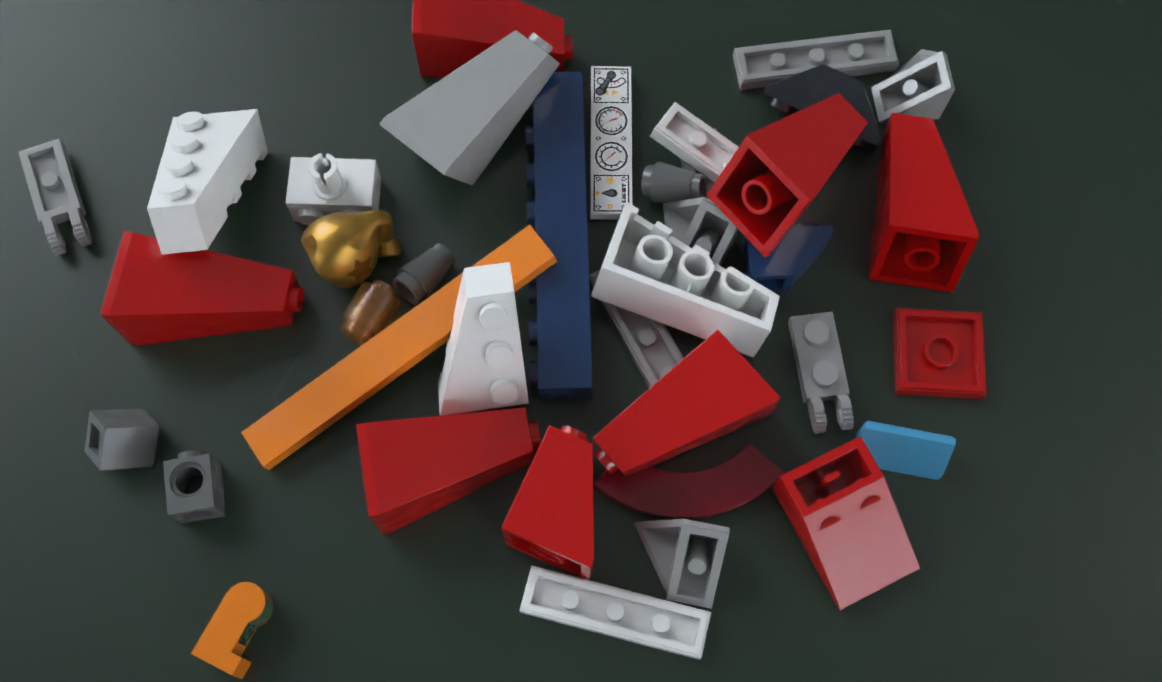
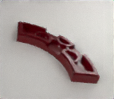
[594,443,784,520]

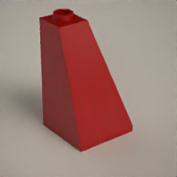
[412,0,573,77]
[868,113,979,293]
[100,231,304,345]
[593,329,781,477]
[356,408,541,534]

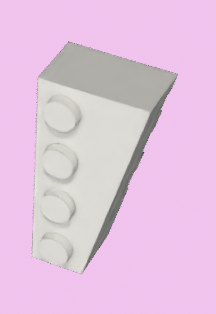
[147,109,268,254]

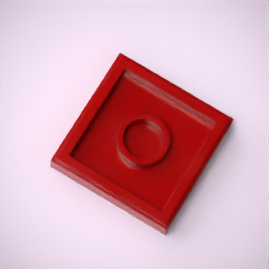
[893,308,987,399]

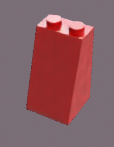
[707,93,868,258]

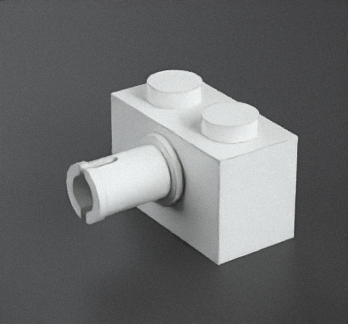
[286,153,381,225]

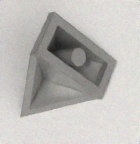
[871,49,955,125]
[663,197,739,266]
[633,519,730,609]

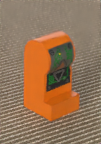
[191,582,273,679]

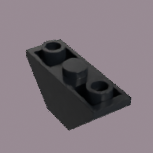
[764,64,881,149]

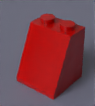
[501,425,594,580]

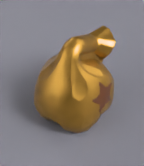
[301,210,402,288]

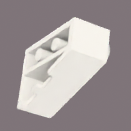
[438,262,529,416]

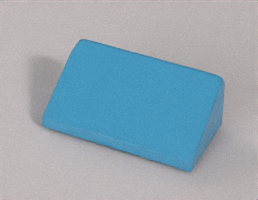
[855,421,956,480]

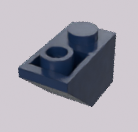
[741,222,833,292]

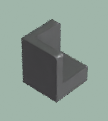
[84,408,159,471]

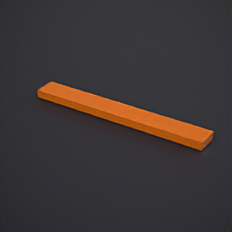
[241,225,557,470]

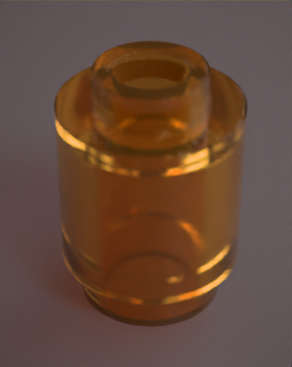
[340,280,400,345]

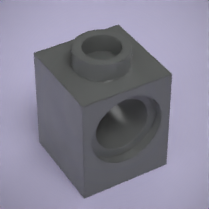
[163,450,226,524]

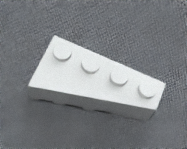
[591,201,780,358]

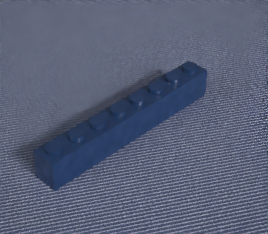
[526,71,592,401]

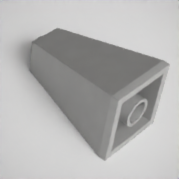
[379,30,560,186]

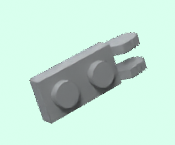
[18,138,92,256]
[788,311,854,434]

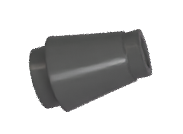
[641,161,707,203]
[392,243,455,305]

